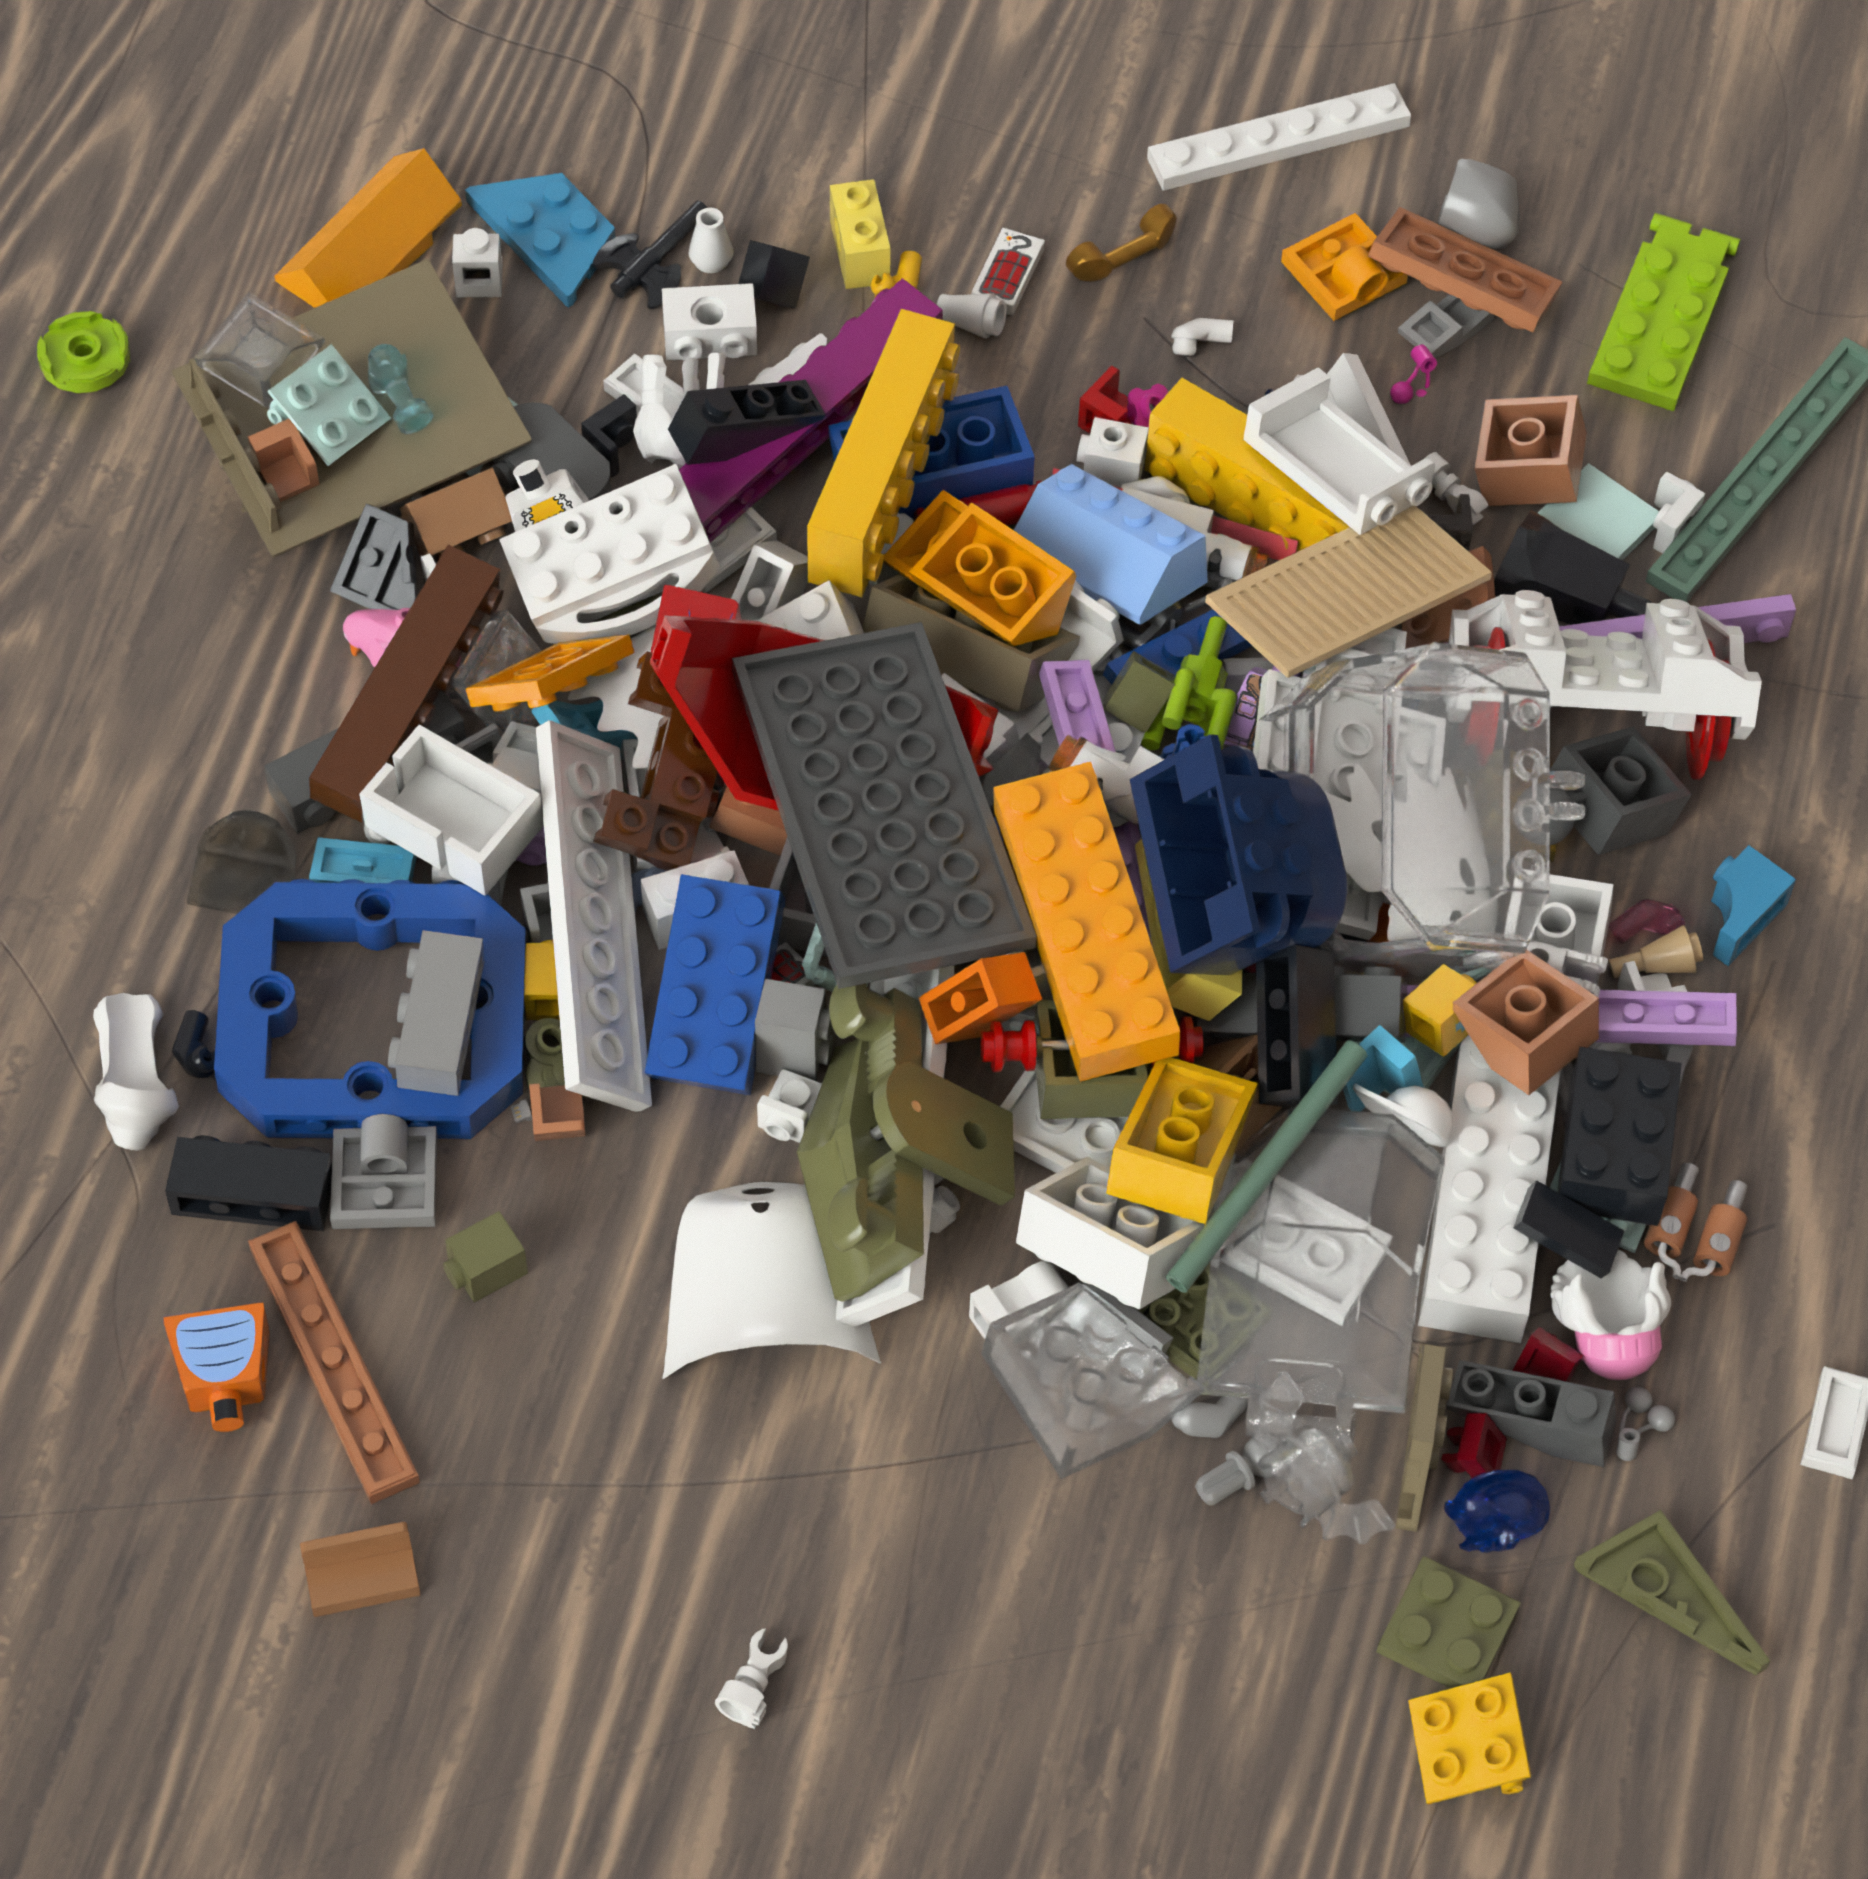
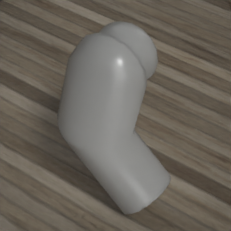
[1172,1386,1250,1438]

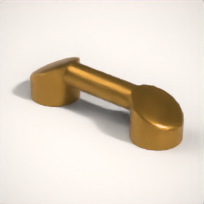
[1066,204,1177,282]

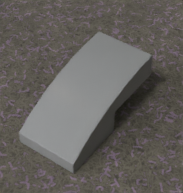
[1398,294,1494,358]

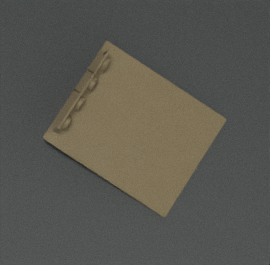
[172,259,532,558]

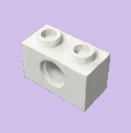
[662,283,757,360]

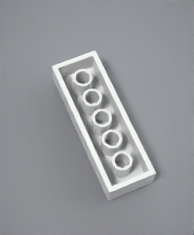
[1418,1035,1560,1343]

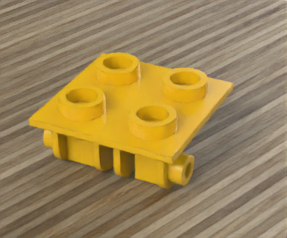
[1408,1673,1531,1804]

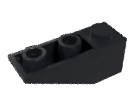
[668,379,826,465]

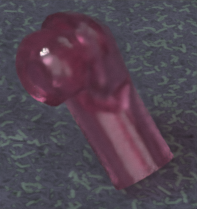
[1609,899,1685,944]

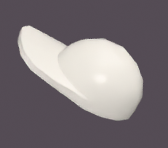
[1353,1083,1453,1147]

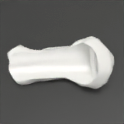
[93,993,180,1151]

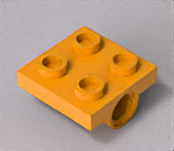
[1281,213,1408,321]

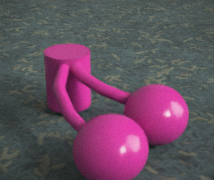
[1390,344,1437,404]

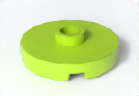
[37,311,130,393]

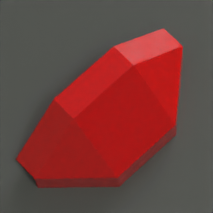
[650,615,999,811]

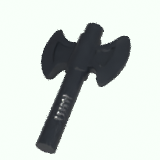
[593,200,707,309]

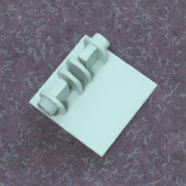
[267,344,391,466]

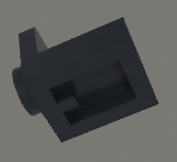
[581,394,637,478]

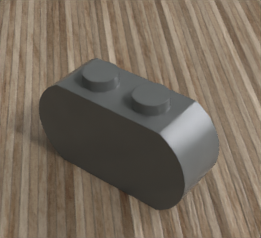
[492,402,612,500]

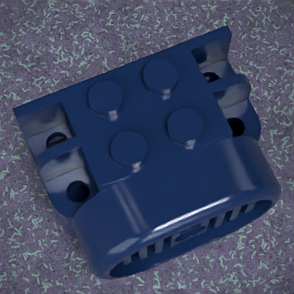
[1129,734,1348,975]

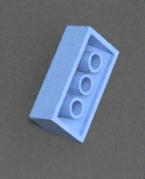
[1014,464,1208,625]

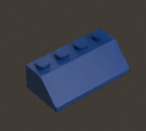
[828,385,1035,519]

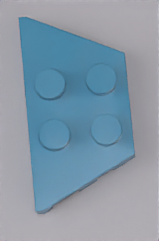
[465,173,616,308]

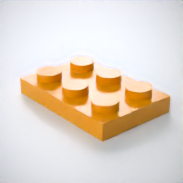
[465,634,635,711]

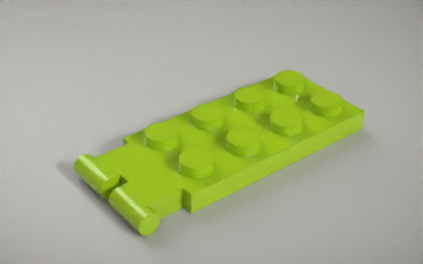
[1587,213,1741,411]

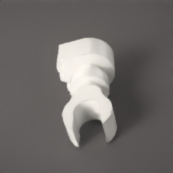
[1424,452,1488,527]
[715,1629,788,1729]

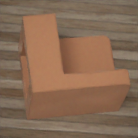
[248,418,320,502]
[529,1083,586,1141]

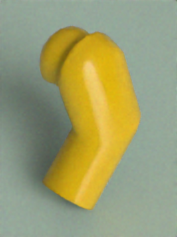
[870,250,922,297]

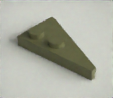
[1574,1510,1770,1675]

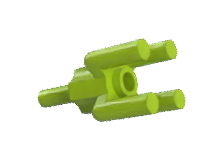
[1141,616,1237,750]

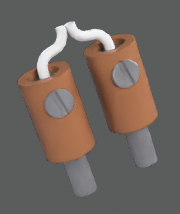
[1644,1163,1747,1281]

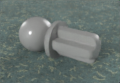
[1195,1435,1285,1506]

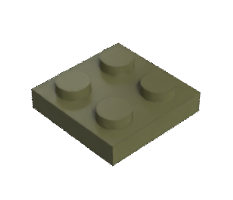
[1376,1556,1521,1688]

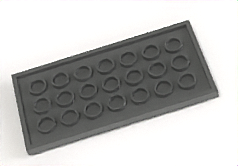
[732,622,1037,989]

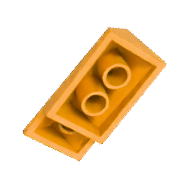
[274,148,462,308]
[883,490,1077,646]

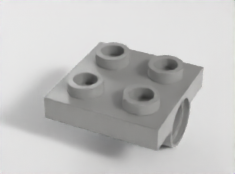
[330,1114,438,1229]

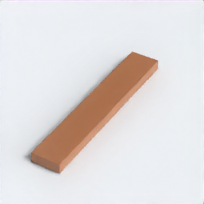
[248,1221,420,1504]

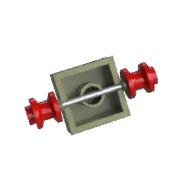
[981,1000,1203,1119]

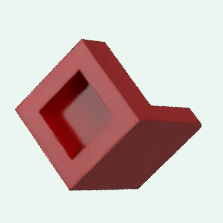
[1078,365,1132,434]

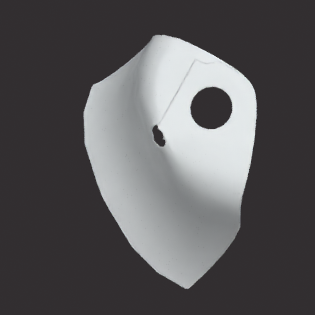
[662,1182,881,1379]

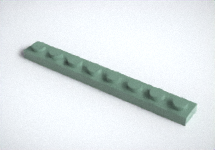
[1645,337,1868,602]

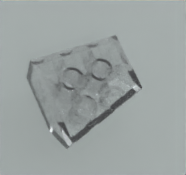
[981,1283,1205,1479]

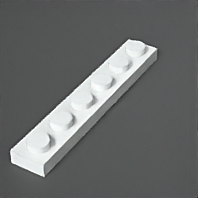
[1147,83,1411,191]

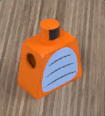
[163,1302,270,1432]

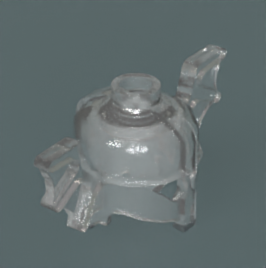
[1250,1371,1395,1544]

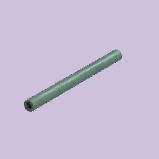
[1166,1040,1368,1293]

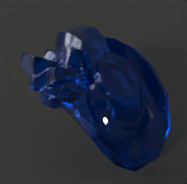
[1444,1470,1551,1553]

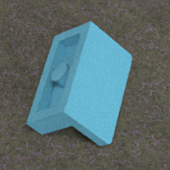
[1343,1025,1424,1114]

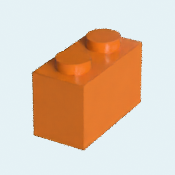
[918,952,1042,1045]

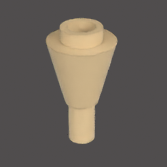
[1608,925,1703,979]

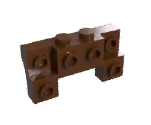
[593,651,719,871]

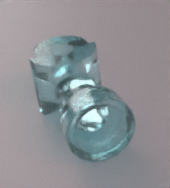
[368,344,434,434]

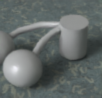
[1616,1386,1675,1461]

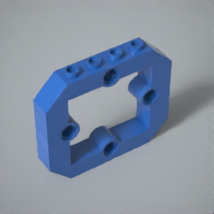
[214,879,526,1139]

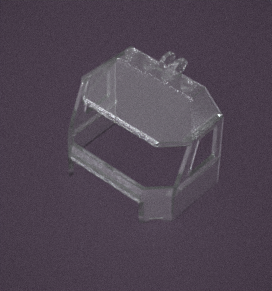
[1259,642,1585,981]

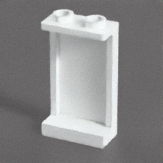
[1243,367,1435,535]

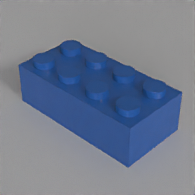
[645,874,786,1095]

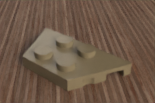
[1395,1344,1453,1532]

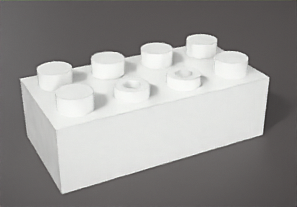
[499,464,720,644]

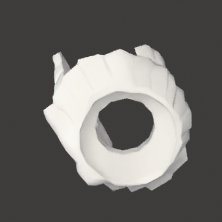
[633,353,726,466]

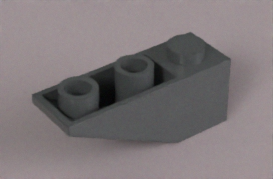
[1446,1360,1616,1467]

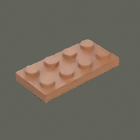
[1368,207,1563,333]

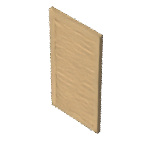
[1205,506,1492,678]

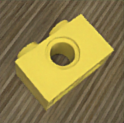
[830,179,891,289]

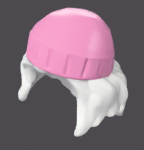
[1550,1250,1671,1380]

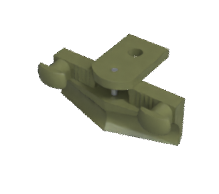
[797,983,1015,1302]

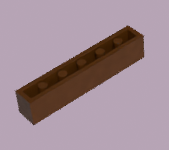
[309,544,504,823]

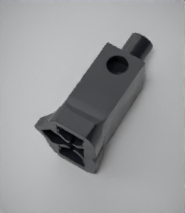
[1494,510,1652,625]

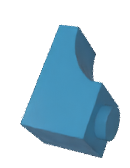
[1711,845,1796,966]

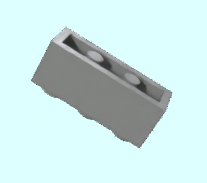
[388,930,485,1096]

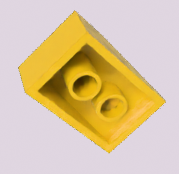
[1106,1057,1258,1224]

